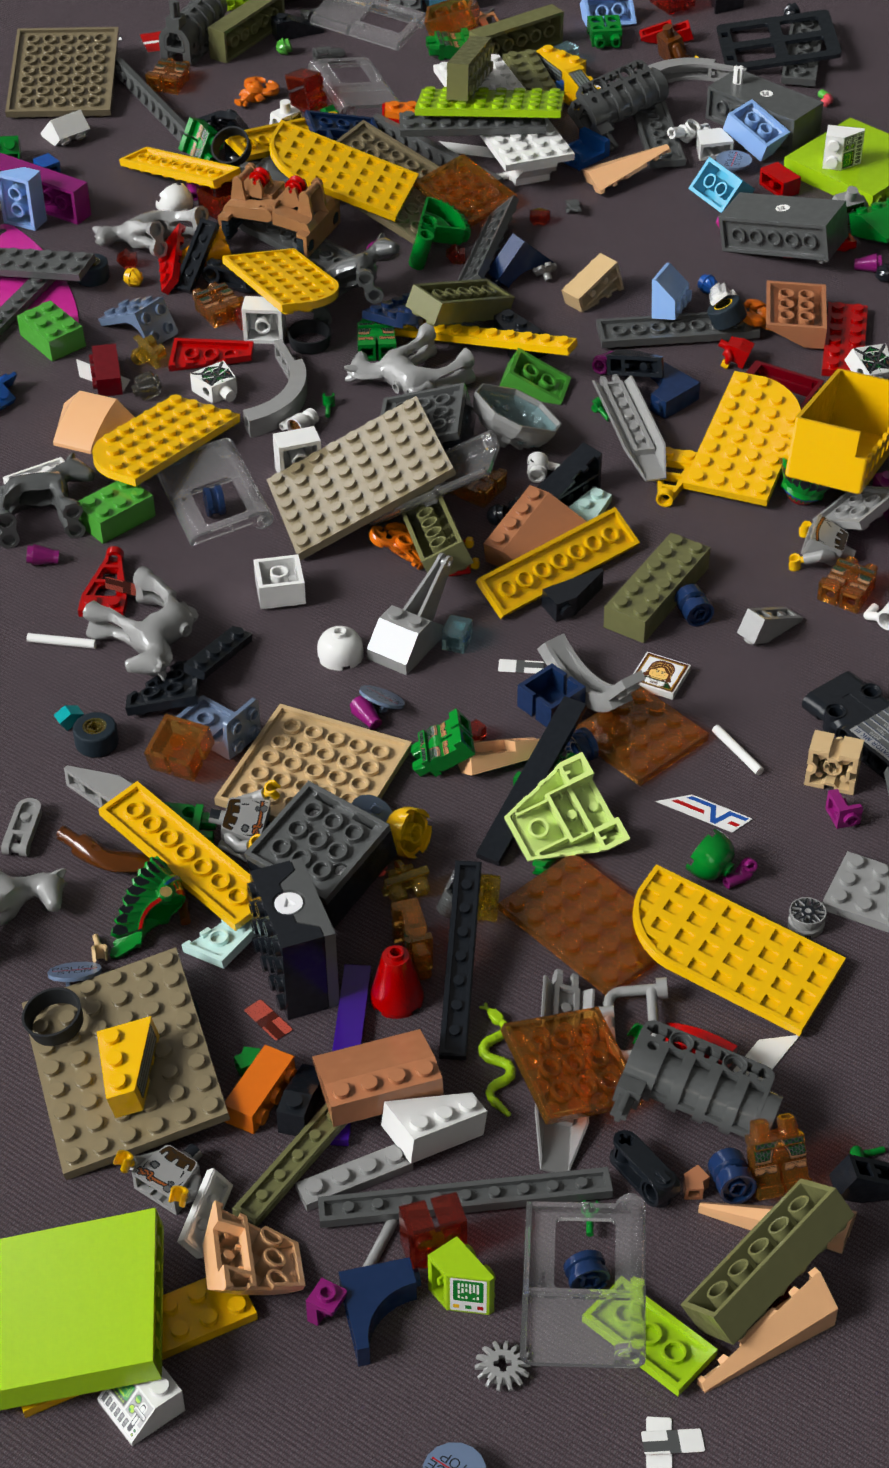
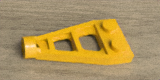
[656,447,697,507]

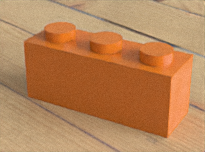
[225,1045,297,1134]

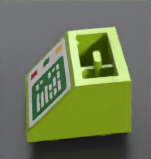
[428,1236,496,1315]

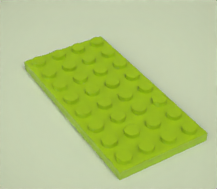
[415,86,564,118]

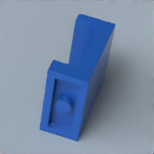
[563,127,610,171]

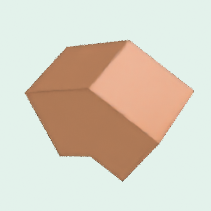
[683,1165,710,1200]

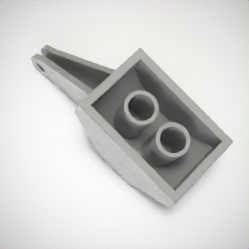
[367,553,453,676]

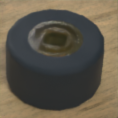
[77,253,110,287]
[707,295,747,330]
[73,712,118,758]

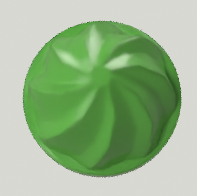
[276,38,293,55]

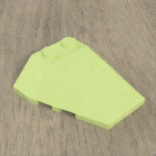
[504,752,630,862]

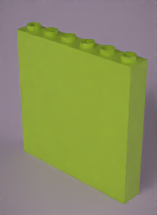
[784,117,889,207]
[0,1208,164,1410]

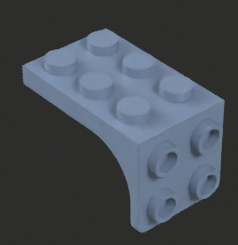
[98,296,178,349]
[170,695,261,760]

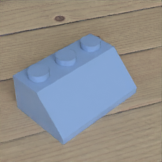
[580,0,637,27]
[723,99,790,162]
[0,167,47,231]
[652,263,692,320]

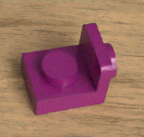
[825,789,863,829]
[306,1278,347,1326]

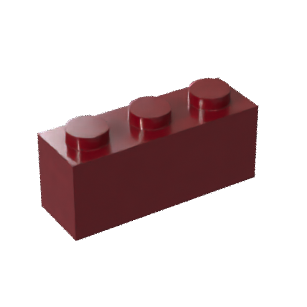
[89,343,123,396]

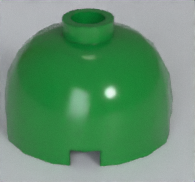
[686,829,735,881]

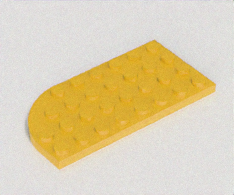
[269,119,419,222]
[223,248,339,314]
[683,371,801,506]
[92,394,240,487]
[632,864,846,1037]

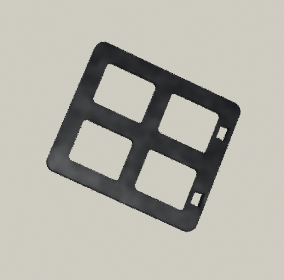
[716,10,842,71]

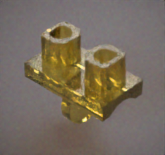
[131,334,167,369]
[381,859,430,905]
[478,873,501,922]

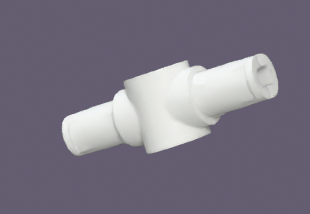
[667,119,711,143]

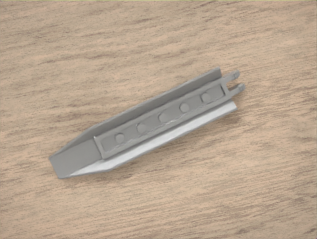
[592,374,666,482]
[535,969,595,1173]

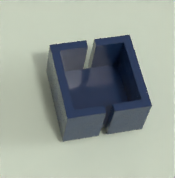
[517,663,586,727]

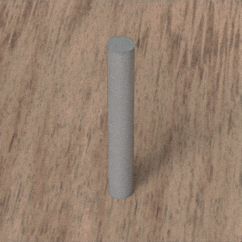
[362,1219,400,1267]

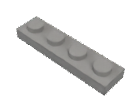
[295,1144,413,1212]

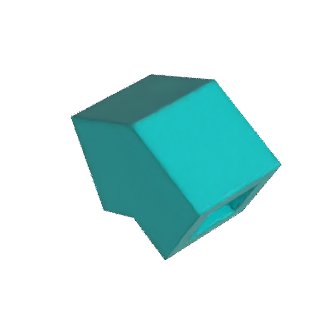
[54,705,84,731]

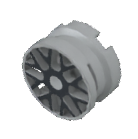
[788,897,827,938]

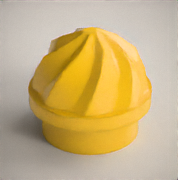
[123,267,143,287]

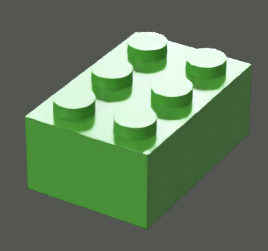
[17,300,86,362]
[78,481,156,544]

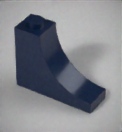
[487,234,554,288]
[650,362,700,419]
[339,1257,421,1367]

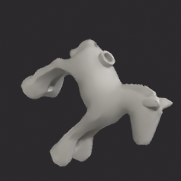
[92,206,209,258]
[344,323,476,394]
[83,566,199,681]
[0,868,68,928]

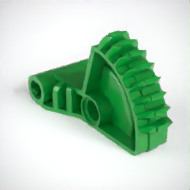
[408,197,471,270]

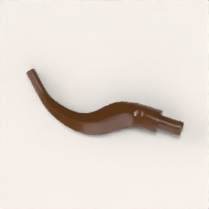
[57,825,191,925]

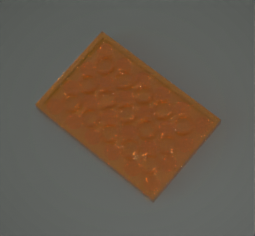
[498,855,657,995]

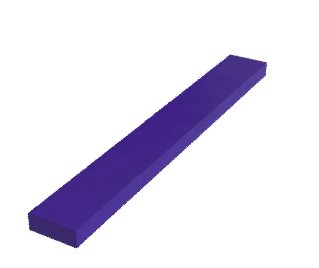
[325,964,371,1146]

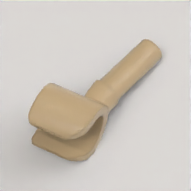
[91,934,108,962]

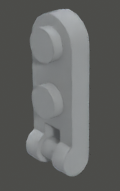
[1,798,42,857]

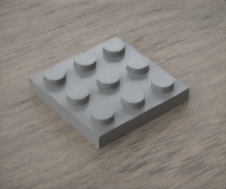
[812,486,889,531]
[821,851,889,933]

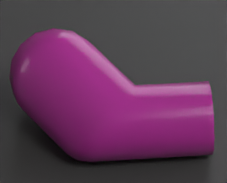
[722,857,758,889]

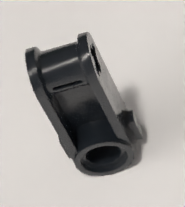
[202,258,257,294]
[609,1130,681,1208]

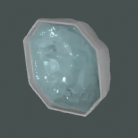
[473,383,562,450]

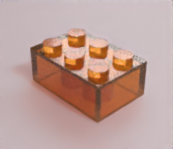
[424,0,480,36]

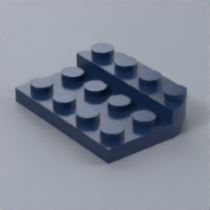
[304,110,378,141]
[362,293,424,329]

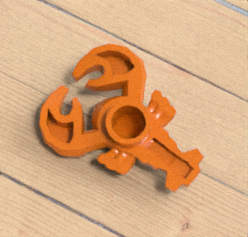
[234,76,280,107]
[743,299,771,331]
[369,522,424,570]

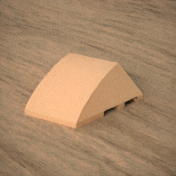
[53,391,135,454]
[202,1200,306,1295]

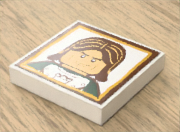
[633,652,691,700]

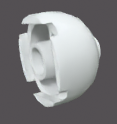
[156,183,194,211]
[317,626,364,671]

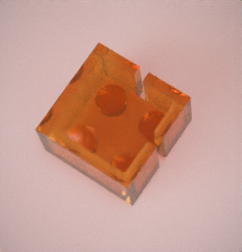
[144,714,215,782]

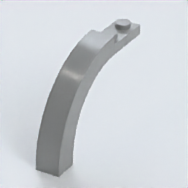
[648,58,747,83]
[243,339,307,438]
[537,634,646,712]

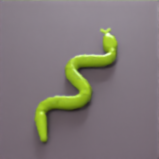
[478,1002,517,1117]

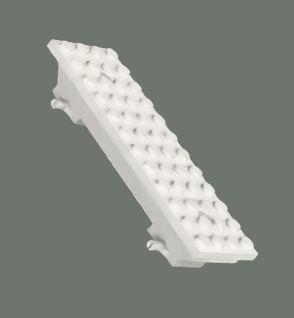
[433,54,575,186]

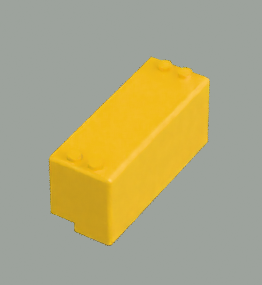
[784,369,889,494]

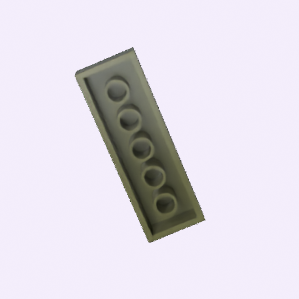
[208,0,285,64]
[469,4,564,58]
[446,36,494,101]
[502,49,563,119]
[406,279,515,326]
[398,485,474,576]
[603,533,711,643]
[680,1178,855,1345]

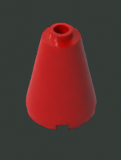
[370,945,424,1019]

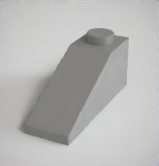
[737,607,803,645]
[64,765,134,808]

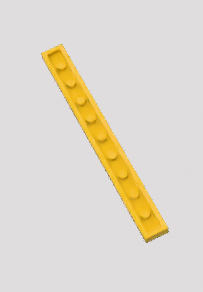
[394,320,578,356]

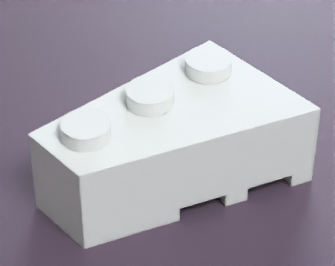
[381,1092,487,1164]

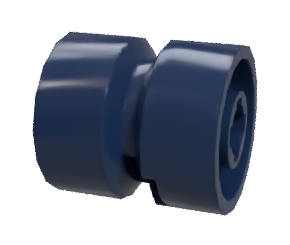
[674,584,714,627]
[708,1148,757,1204]

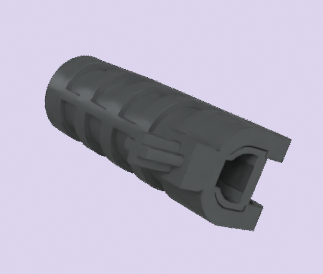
[159,0,227,66]
[568,60,669,152]
[610,1020,783,1150]

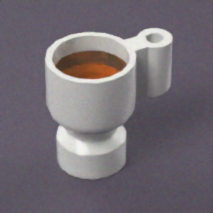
[279,408,319,431]

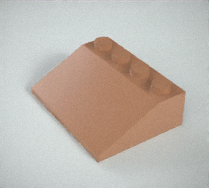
[766,280,827,349]
[483,485,587,567]
[312,1029,443,1127]

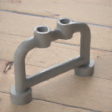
[597,977,669,1061]

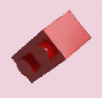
[759,162,801,196]

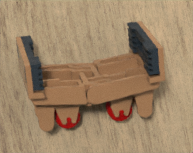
[218,162,340,258]

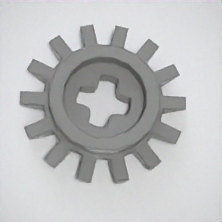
[475,1340,531,1392]

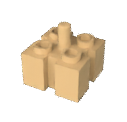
[804,730,864,795]

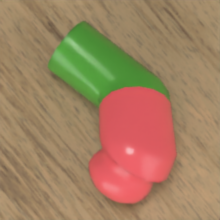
[818,89,834,107]

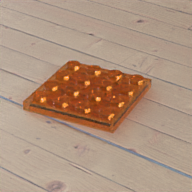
[414,154,517,227]
[574,685,709,786]
[500,1007,644,1125]

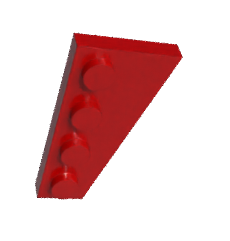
[158,223,186,295]
[168,338,254,372]

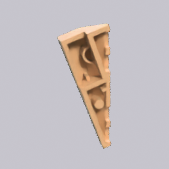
[582,144,671,194]
[458,737,565,775]
[698,1202,857,1254]
[697,1267,838,1393]

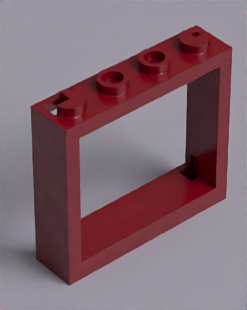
[746,360,824,410]

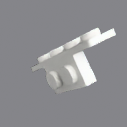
[709,282,738,306]

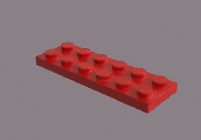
[821,302,868,376]

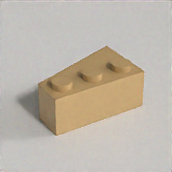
[562,253,624,313]

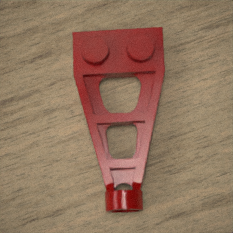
[78,546,127,617]

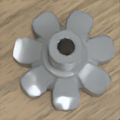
[533,261,557,282]

